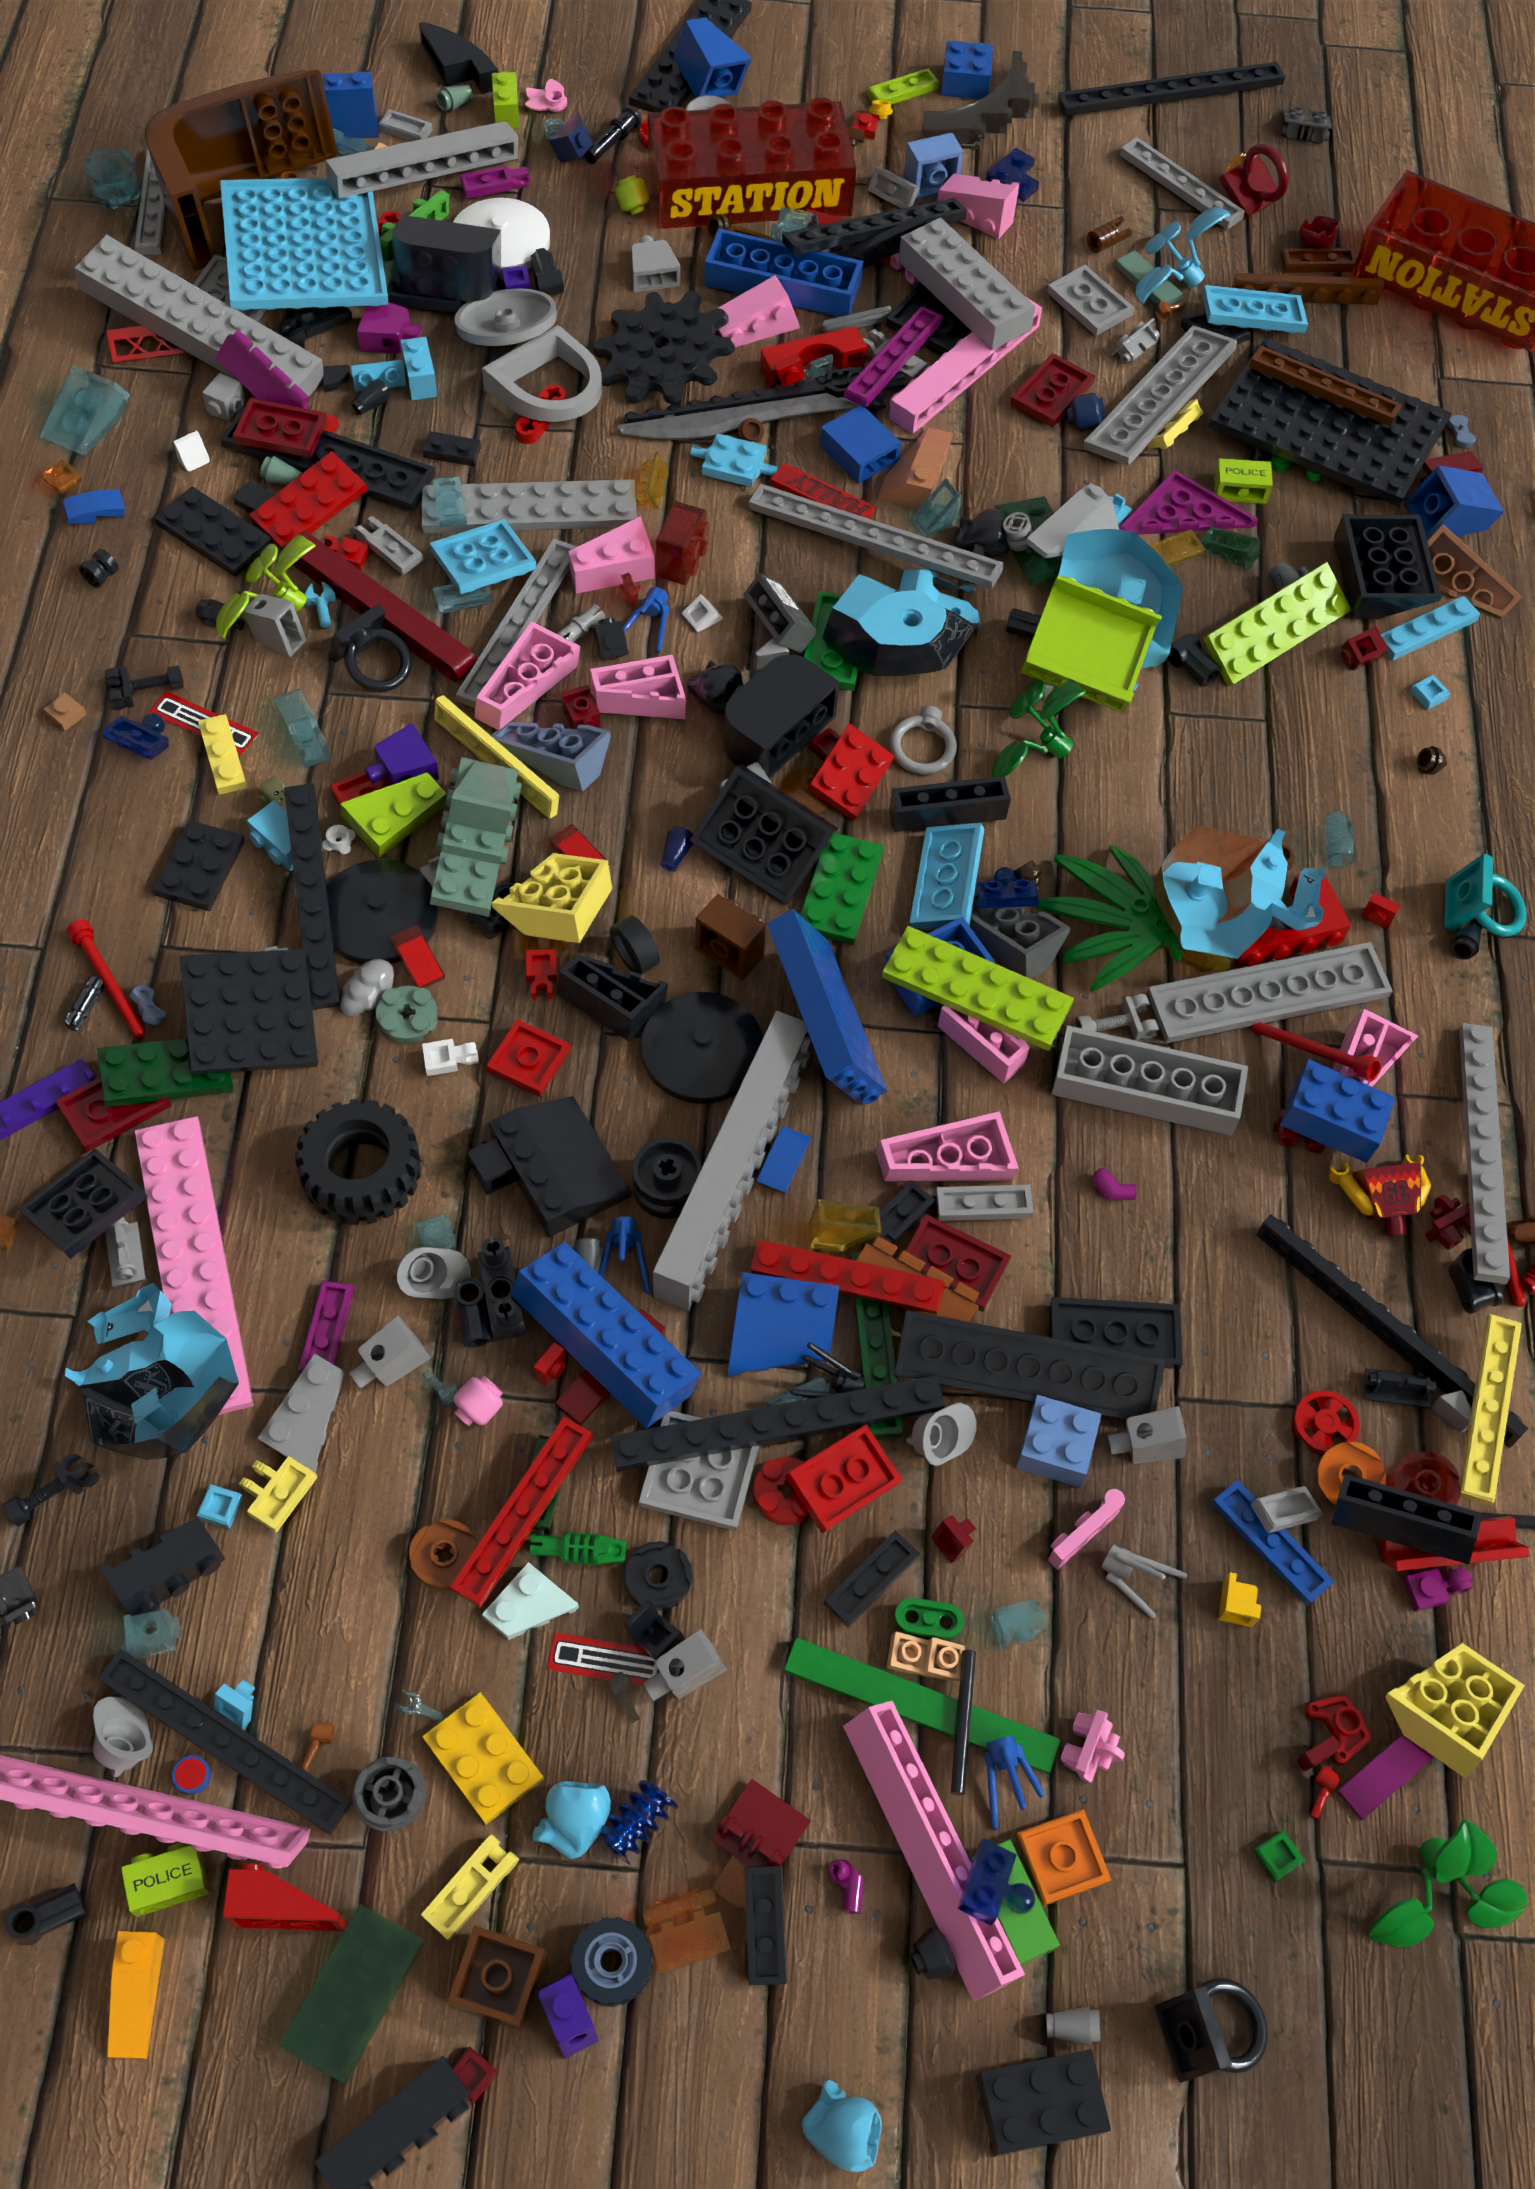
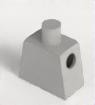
[632,235,681,292]
[239,594,307,658]
[349,1315,431,1388]
[1107,1406,1187,1464]
[643,1629,727,1701]

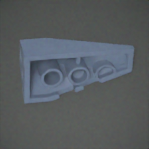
[491,722,611,792]

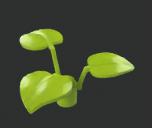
[216,535,316,640]

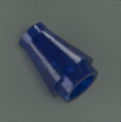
[660,826,694,872]

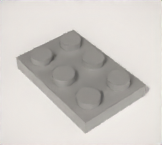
[1047,265,1135,336]

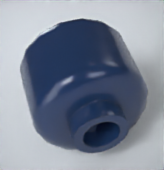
[1067,393,1106,431]

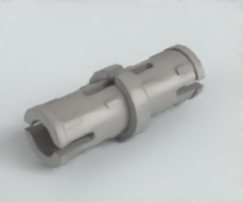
[556,604,605,642]

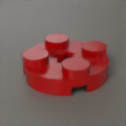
[753,1457,810,1526]

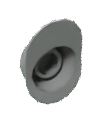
[397,1247,471,1299]
[906,1403,976,1466]
[93,1697,153,1777]

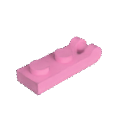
[1048,1489,1125,1570]

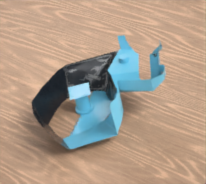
[822,567,980,676]
[65,1283,239,1460]

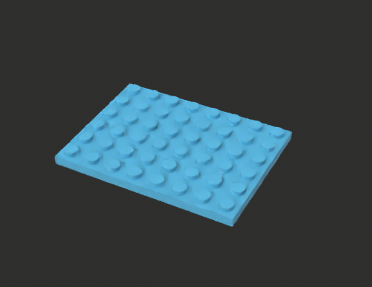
[220,178,388,311]

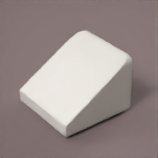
[173,431,210,472]
[682,594,723,632]

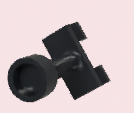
[105,665,184,710]
[3,1454,100,1527]

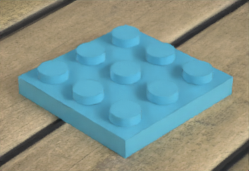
[430,519,537,594]

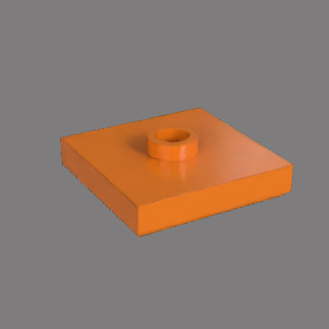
[1016,1809,1112,1906]

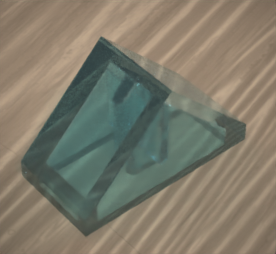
[911,479,963,538]

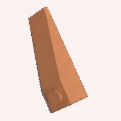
[878,427,953,511]
[1427,525,1522,617]

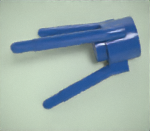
[623,587,670,653]
[598,1216,651,1294]
[984,1736,1044,1830]

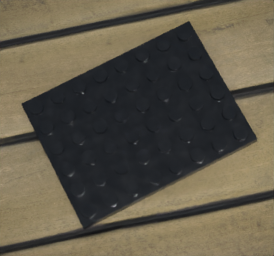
[1208,338,1452,507]

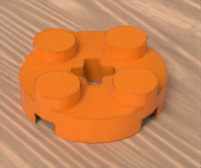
[1317,1442,1386,1505]

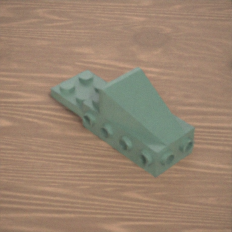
[430,757,522,917]

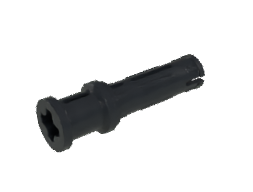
[584,106,641,164]

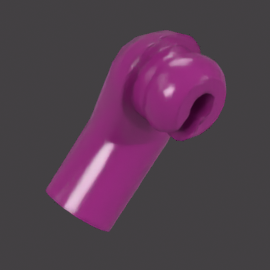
[1093,1168,1137,1200]
[828,1859,864,1914]

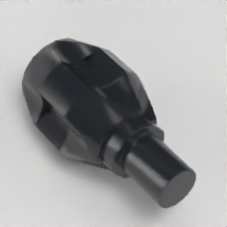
[195,599,245,631]

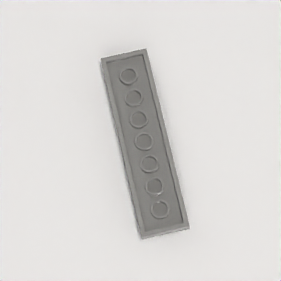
[1084,325,1237,466]
[422,479,637,533]
[1147,942,1393,1043]

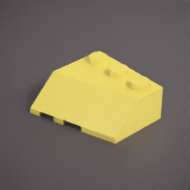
[492,853,612,943]
[1385,1643,1525,1779]

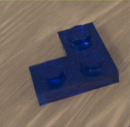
[986,148,1040,202]

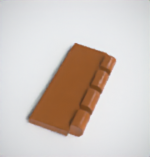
[856,1236,980,1322]

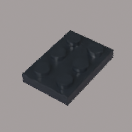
[153,820,245,911]

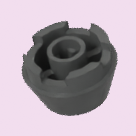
[352,1757,426,1831]

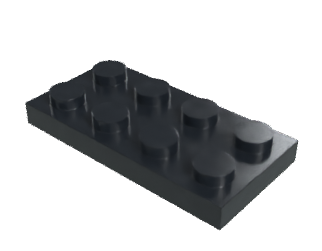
[154,486,273,577]
[1050,1297,1183,1369]

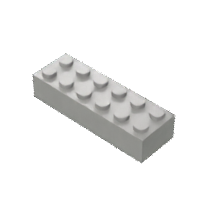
[898,217,1035,350]
[1051,1025,1248,1136]

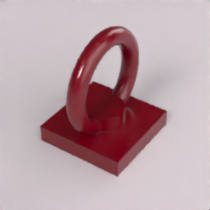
[1219,144,1289,220]

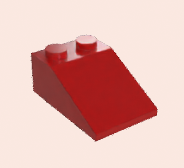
[223,1863,348,1932]

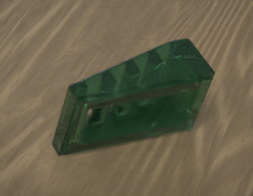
[1199,526,1260,569]

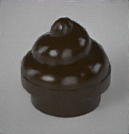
[707,214,732,238]
[1417,746,1447,775]
[1013,860,1043,891]

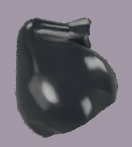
[953,509,1010,558]
[687,660,744,714]

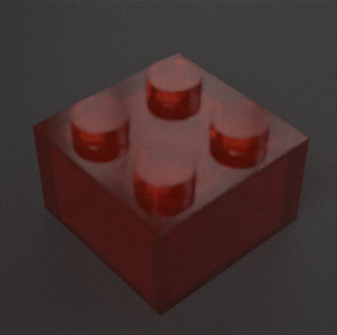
[656,501,709,586]

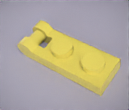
[421,1835,519,1942]

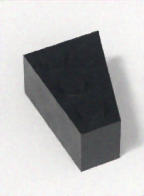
[557,954,668,1041]
[99,1517,225,1620]

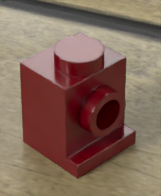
[1341,626,1389,670]
[562,685,601,729]

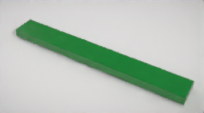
[784,1637,1061,1775]

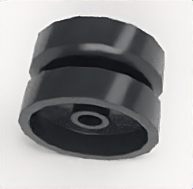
[632,1138,702,1219]

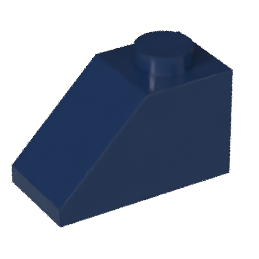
[549,113,593,162]

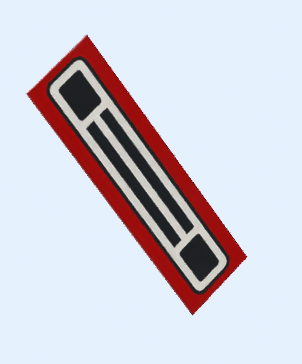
[149,691,259,755]
[547,1632,685,1686]

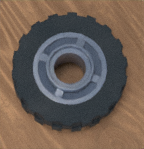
[570,1917,654,2007]

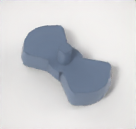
[1447,415,1476,449]
[130,985,167,1025]

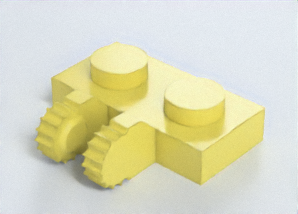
[239,1456,318,1533]

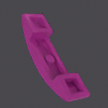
[1337,1734,1434,1820]

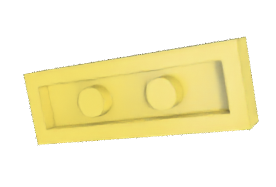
[198,714,247,795]

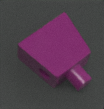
[357,302,422,353]

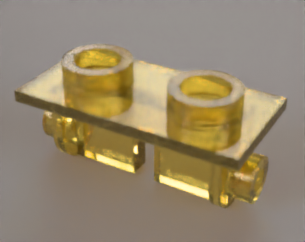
[635,452,668,510]

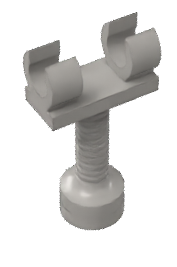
[1074,994,1159,1041]

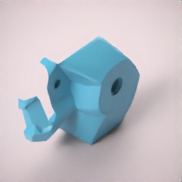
[1059,529,1183,691]

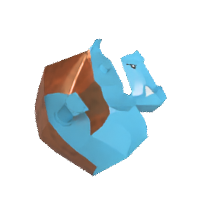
[1153,825,1325,959]

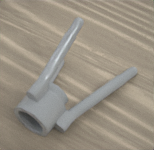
[1101,1544,1187,1619]

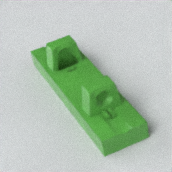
[380,190,449,262]

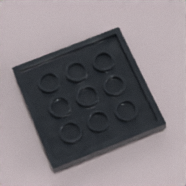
[180,949,318,1075]

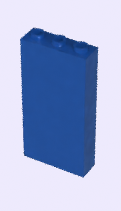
[767,909,888,1105]

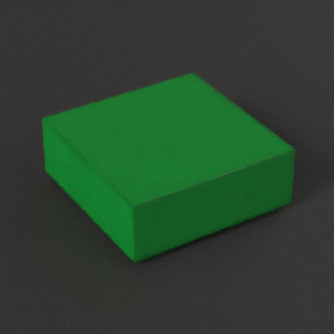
[1253,1829,1305,1883]

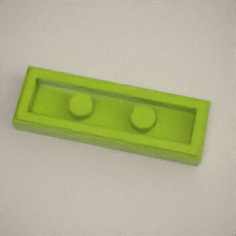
[867,68,940,105]

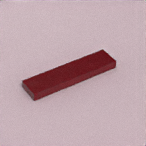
[555,1308,666,1426]

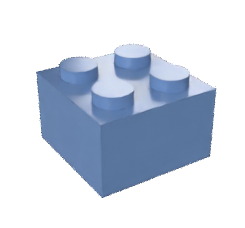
[904,133,964,202]
[1016,1395,1102,1488]

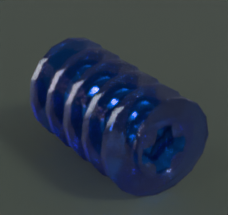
[600,1780,678,1865]

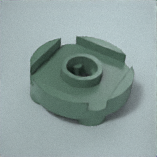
[376,986,438,1044]

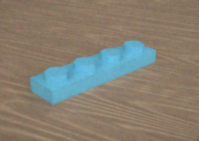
[1381,596,1480,661]

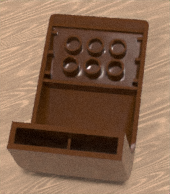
[145,69,338,271]

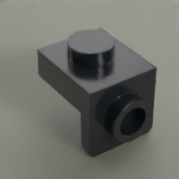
[593,618,629,660]
[0,1565,39,1625]
[624,1601,685,1660]

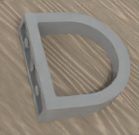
[482,325,602,422]

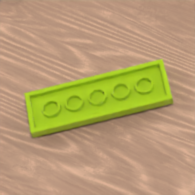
[1203,562,1351,686]
[882,926,1074,1051]

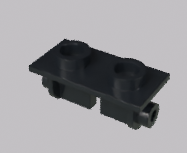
[1365,1368,1436,1408]

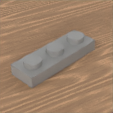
[936,1184,1034,1221]

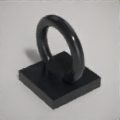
[328,604,412,692]
[1154,1978,1268,2083]

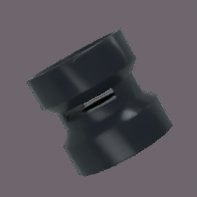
[79,549,119,588]

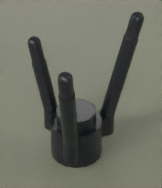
[790,1342,865,1398]

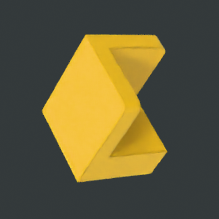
[1218,1572,1261,1627]

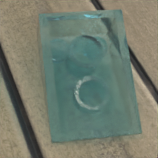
[40,365,131,456]

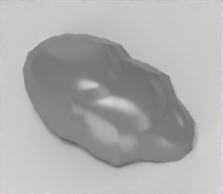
[340,959,394,1017]

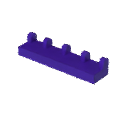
[0,1058,96,1140]

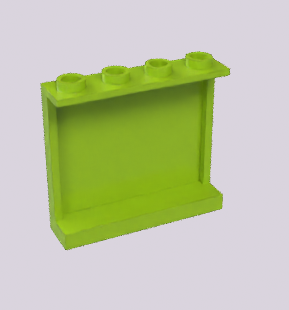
[1020,575,1162,714]

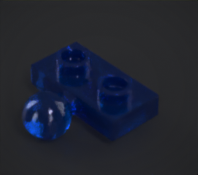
[103,713,169,760]
[977,867,1039,908]
[957,1838,1036,1926]

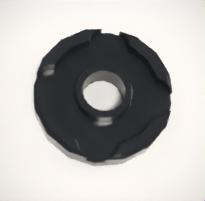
[624,1541,692,1611]

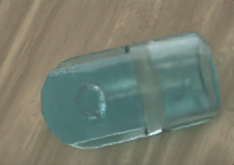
[1325,810,1356,867]

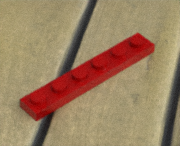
[750,1239,945,1314]
[450,1417,593,1608]

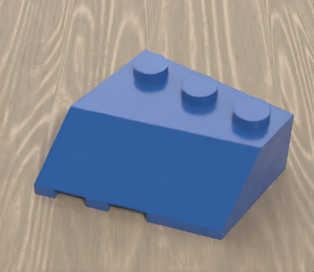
[728,1272,839,1377]

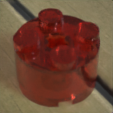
[1386,1451,1461,1505]

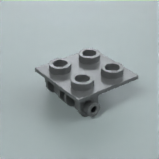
[1281,107,1332,143]

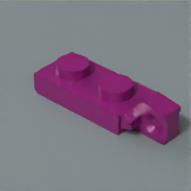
[460,165,530,199]

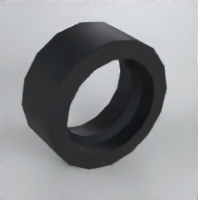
[610,915,660,975]

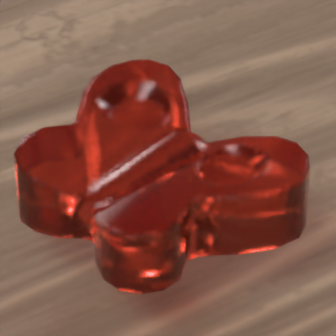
[619,572,641,606]

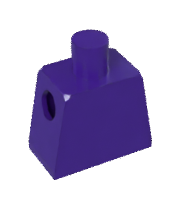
[364,723,439,785]
[536,1972,599,2059]

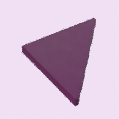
[1119,470,1258,535]

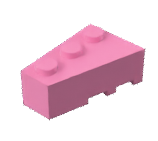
[717,275,800,347]

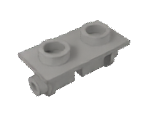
[1110,318,1159,364]
[105,1217,146,1287]

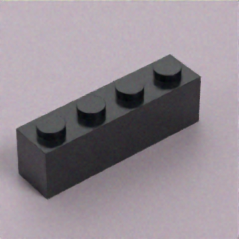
[889,776,1011,832]
[1332,1474,1482,1565]
[314,2056,472,2189]

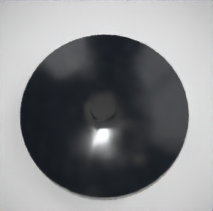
[327,859,438,964]
[642,992,763,1104]

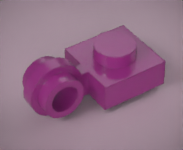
[1403,1568,1474,1612]

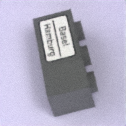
[743,573,817,653]

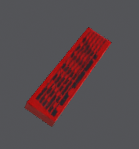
[770,463,875,519]

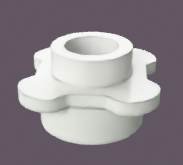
[322,825,356,854]

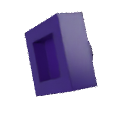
[501,265,531,290]

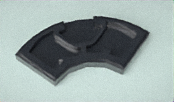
[1180,314,1251,344]

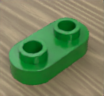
[894,1598,964,1641]

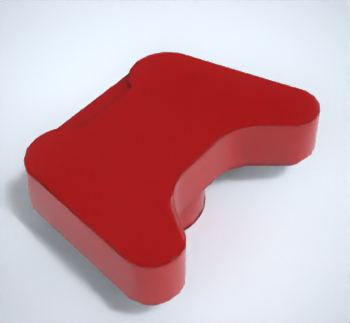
[1305,1694,1371,1765]

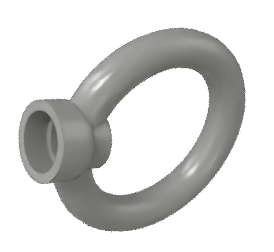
[890,706,957,775]

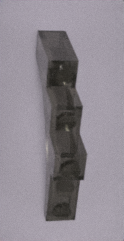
[922,51,1039,149]

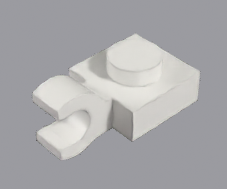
[422,1039,479,1076]

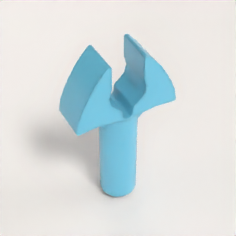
[305,582,336,628]

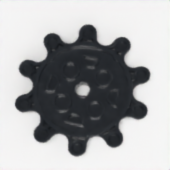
[593,291,735,404]

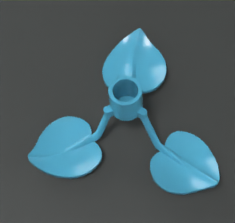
[1135,206,1231,305]

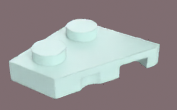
[482,1562,579,1640]

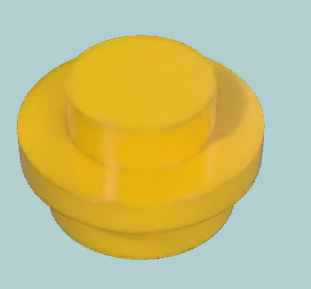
[869,100,893,119]

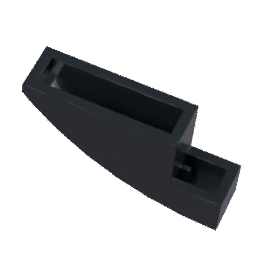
[419,22,498,94]

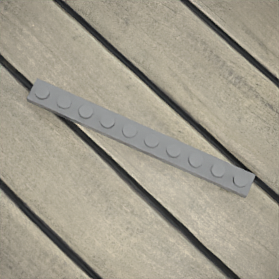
[749,484,1003,589]
[1459,1023,1510,1284]

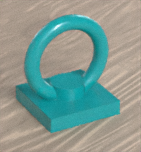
[1444,853,1527,937]

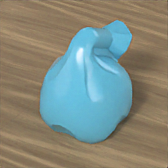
[533,1781,611,1859]
[802,2080,882,2173]

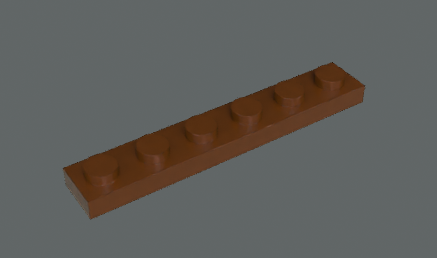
[1232,273,1384,305]
[1249,346,1403,427]

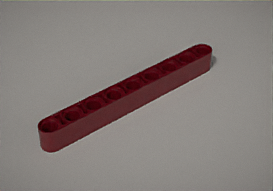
[282,531,477,682]

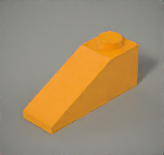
[107,1931,165,2059]

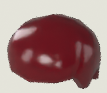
[1299,215,1340,248]

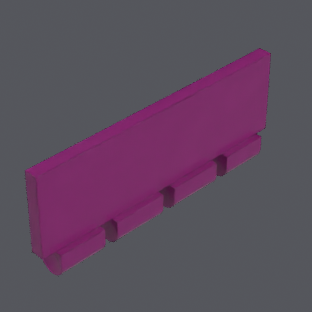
[215,330,310,409]

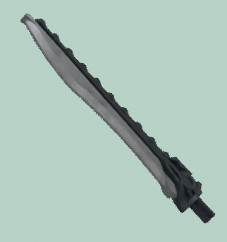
[618,364,905,440]

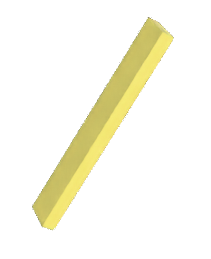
[434,695,559,819]
[1457,1314,1522,1506]

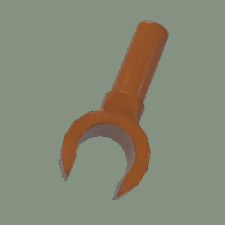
[1155,301,1186,322]
[300,1722,335,1772]

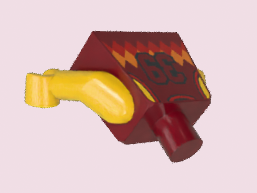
[1329,1154,1431,1236]

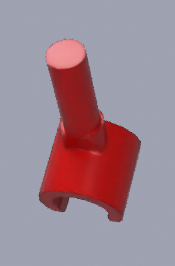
[1310,1766,1339,1819]

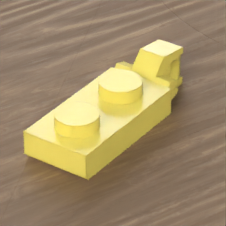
[1147,399,1203,449]

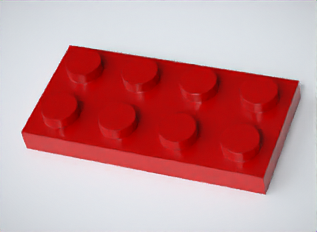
[249,451,368,550]

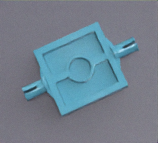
[690,433,779,487]

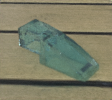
[273,689,331,768]

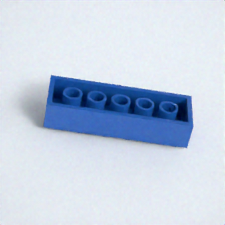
[704,228,863,317]
[510,1242,702,1429]

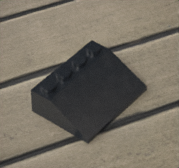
[1334,514,1442,619]
[690,764,839,905]
[488,1096,633,1238]

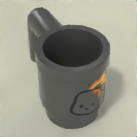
[1268,562,1310,591]

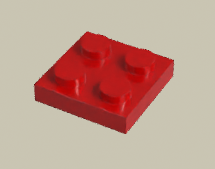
[486,1019,571,1097]

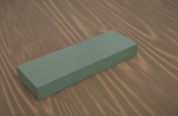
[1115,250,1183,305]

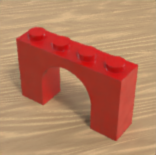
[1227,874,1351,968]

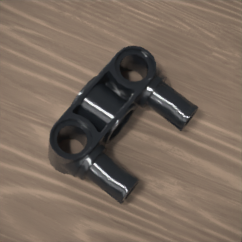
[477,1238,526,1341]

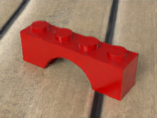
[760,326,867,389]

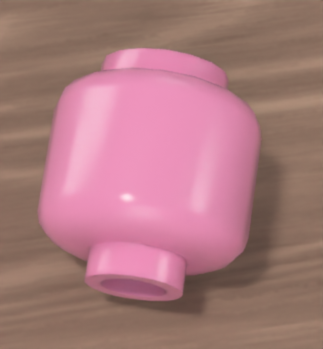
[453,1375,503,1426]

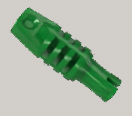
[530,1532,627,1565]

